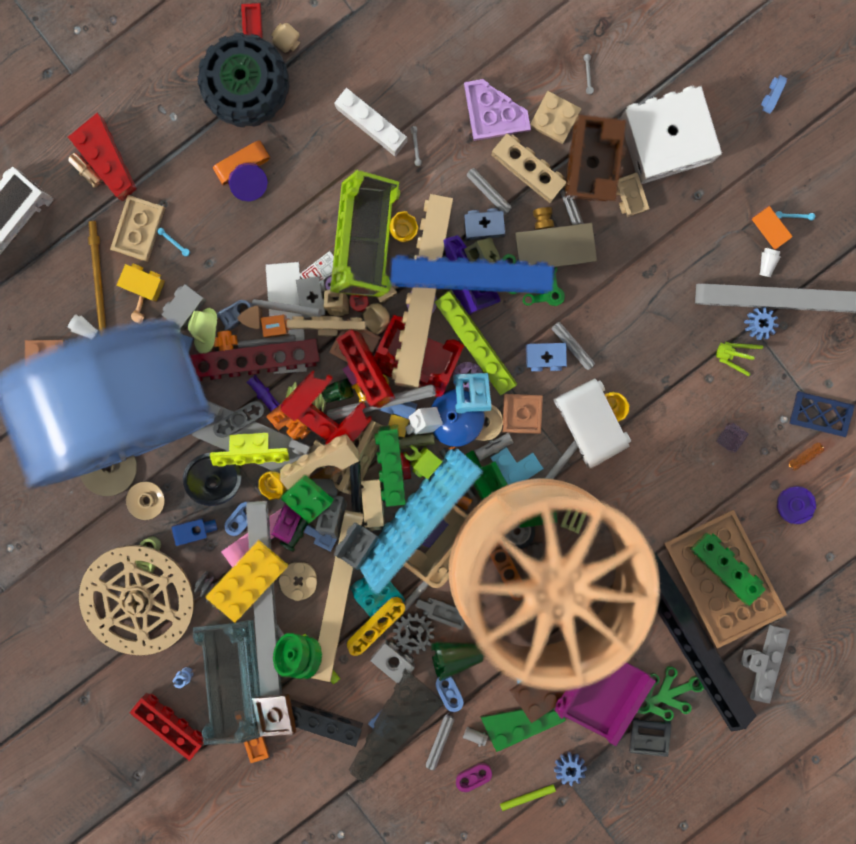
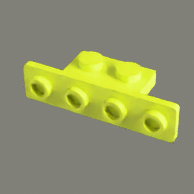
[210,433,289,467]

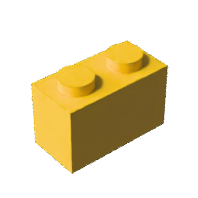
[116,263,165,302]

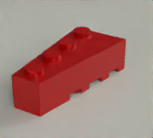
[68,113,137,201]

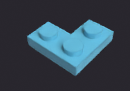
[490,447,543,485]

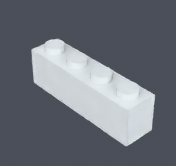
[334,88,407,157]

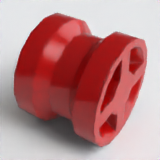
[349,295,369,312]

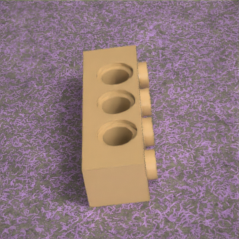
[491,133,567,203]

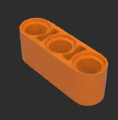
[213,140,270,186]

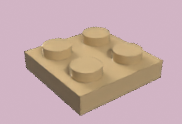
[530,91,581,144]

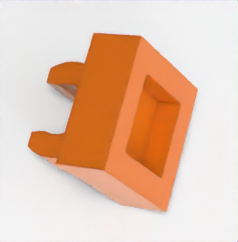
[266,404,291,431]

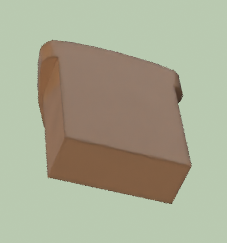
[238,306,262,329]

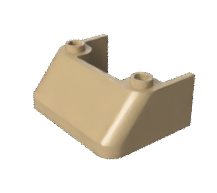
[403,504,468,588]

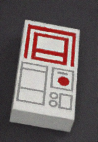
[299,251,334,280]

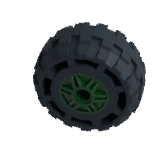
[197,33,289,128]

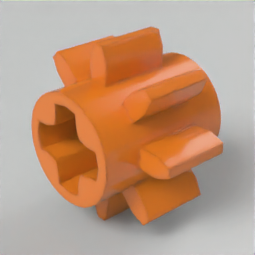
[214,331,238,351]
[286,419,310,440]

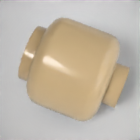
[271,23,300,53]

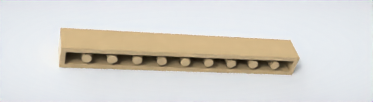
[392,194,453,389]

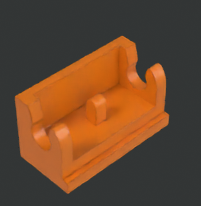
[751,206,793,250]

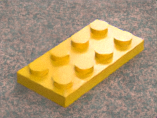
[205,539,288,622]

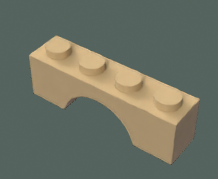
[280,434,359,489]

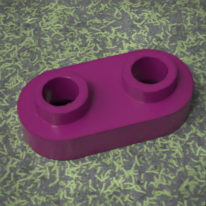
[456,763,492,792]

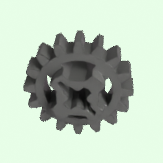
[393,612,434,654]

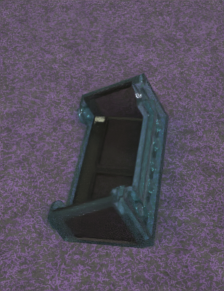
[193,620,260,745]

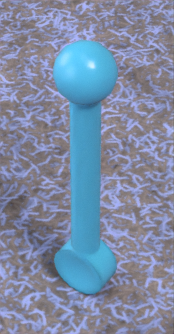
[775,211,816,220]
[157,228,190,256]

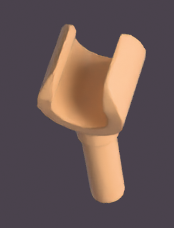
[131,296,145,324]

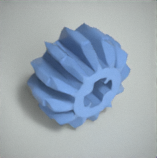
[744,307,779,340]
[554,752,587,786]

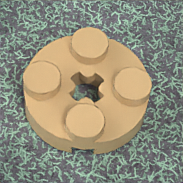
[476,404,503,441]
[279,562,318,601]

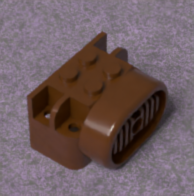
[565,115,626,202]

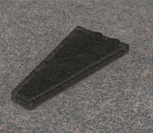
[349,668,444,783]

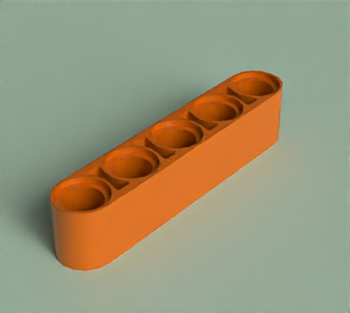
[489,541,525,601]

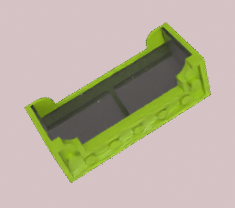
[330,170,400,297]

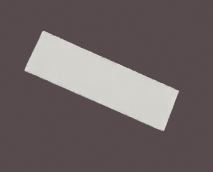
[266,262,307,374]

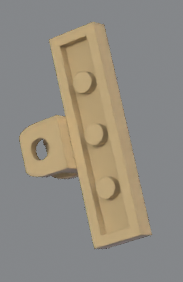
[287,316,366,337]

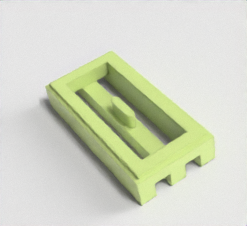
[560,510,587,534]

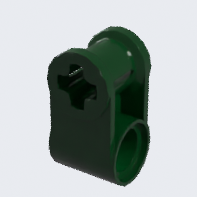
[321,378,354,403]

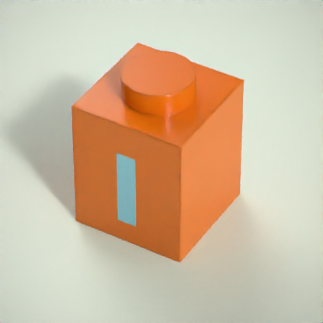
[261,314,291,338]

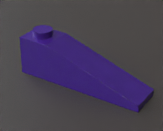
[443,235,501,315]

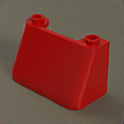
[374,315,464,397]

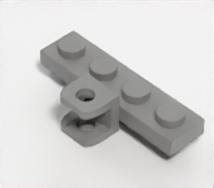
[740,625,790,704]

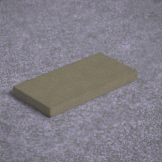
[515,223,597,268]

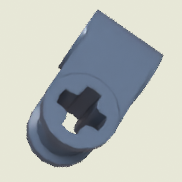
[217,300,253,331]

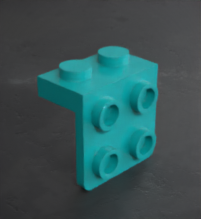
[350,577,405,621]

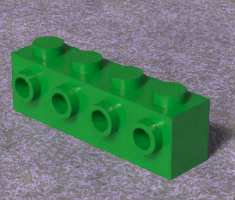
[375,425,406,507]
[690,533,766,606]

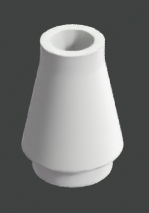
[759,248,781,277]
[68,314,99,337]

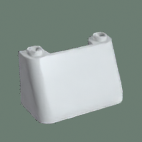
[553,379,631,469]

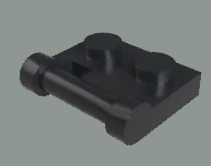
[629,717,671,757]

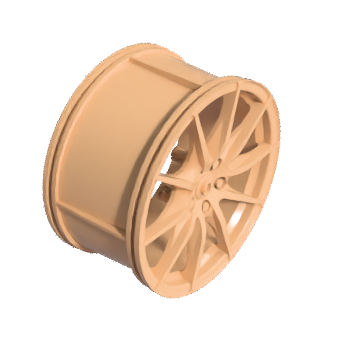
[448,478,658,689]

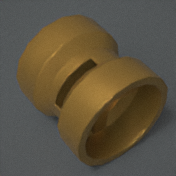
[533,207,555,230]

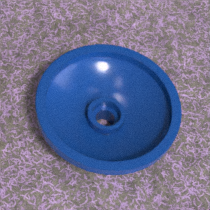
[431,389,485,447]

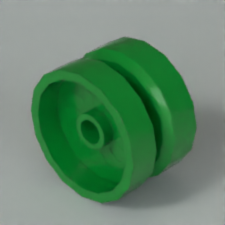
[273,633,322,679]

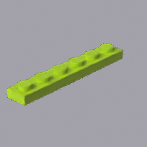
[434,290,517,396]

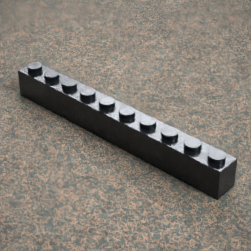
[652,553,756,732]

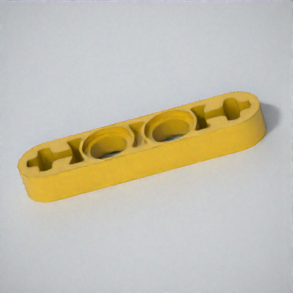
[346,597,405,656]

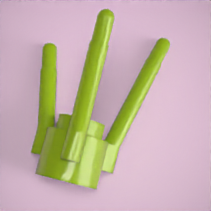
[716,341,763,376]

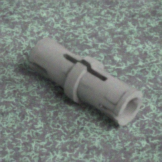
[474,433,513,461]

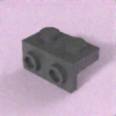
[334,522,380,570]

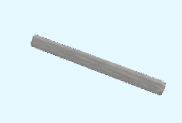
[327,385,436,420]

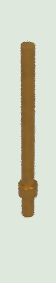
[88,221,107,334]

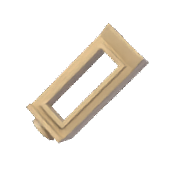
[361,479,385,531]

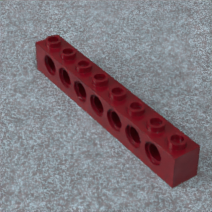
[189,339,321,382]

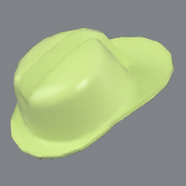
[188,308,217,353]

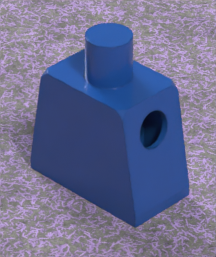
[171,518,218,546]

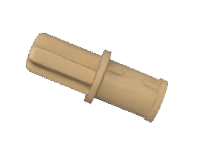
[69,153,103,188]

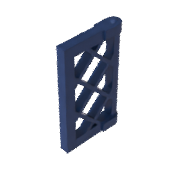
[789,391,855,437]

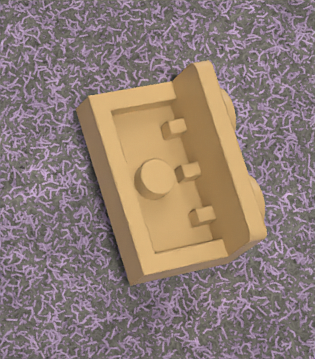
[616,173,650,217]

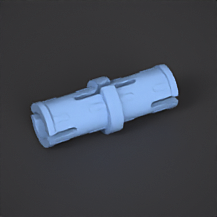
[173,667,194,688]

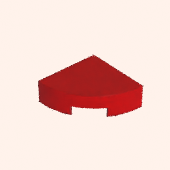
[401,452,411,480]

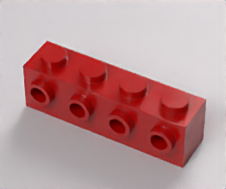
[336,329,395,408]
[129,693,206,761]

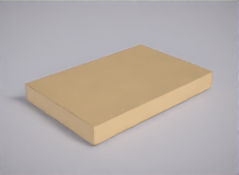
[110,195,165,262]

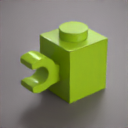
[403,445,442,479]

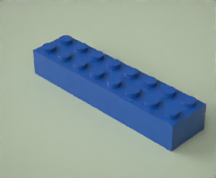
[391,256,553,294]

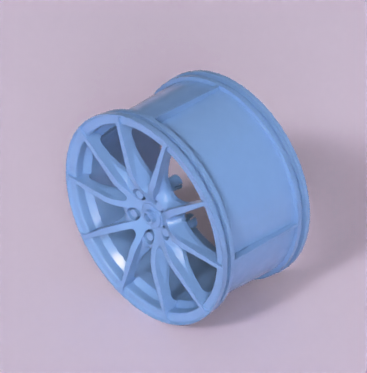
[0,320,215,488]

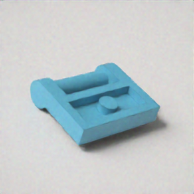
[453,373,491,413]

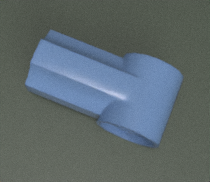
[377,402,417,419]

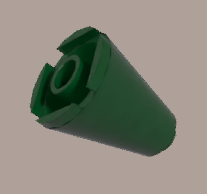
[431,642,486,681]

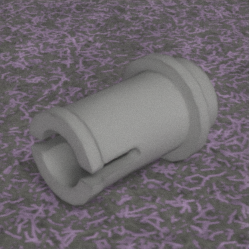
[463,726,488,747]

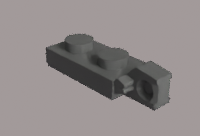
[416,597,465,630]

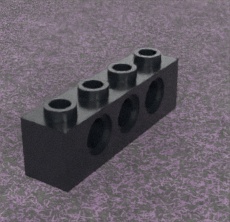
[290,699,363,747]

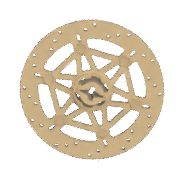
[79,545,194,655]

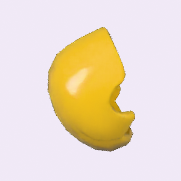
[389,211,418,242]
[604,392,629,422]
[258,471,287,500]

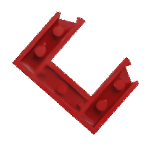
[280,371,372,445]

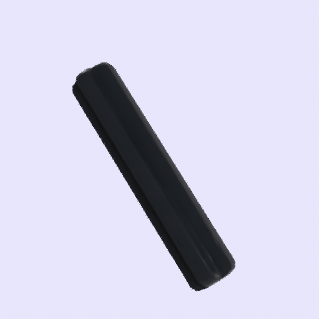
[350,461,362,513]

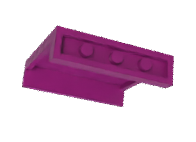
[554,661,656,746]

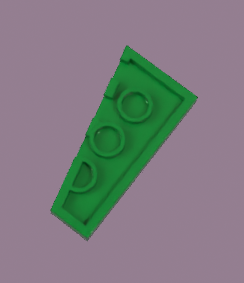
[480,707,566,752]

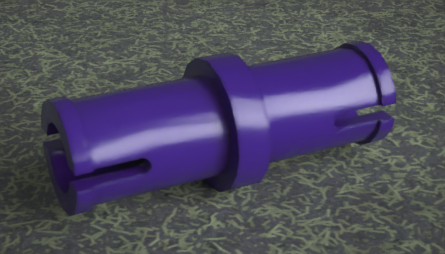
[246,375,280,412]

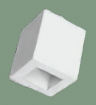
[405,407,443,435]

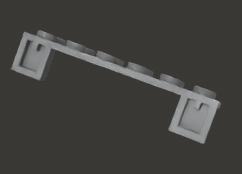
[192,400,312,473]

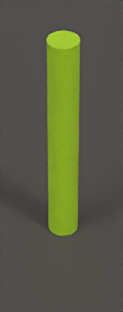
[500,784,556,811]

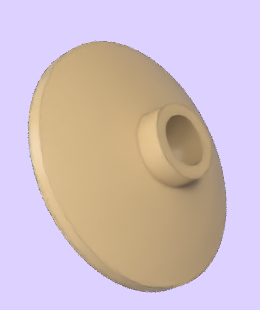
[126,482,165,520]

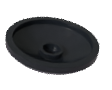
[183,452,241,506]

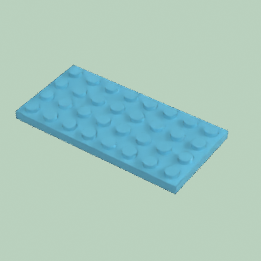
[360,447,482,594]

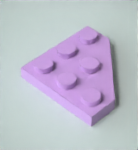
[464,79,531,141]

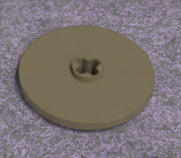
[80,455,137,496]

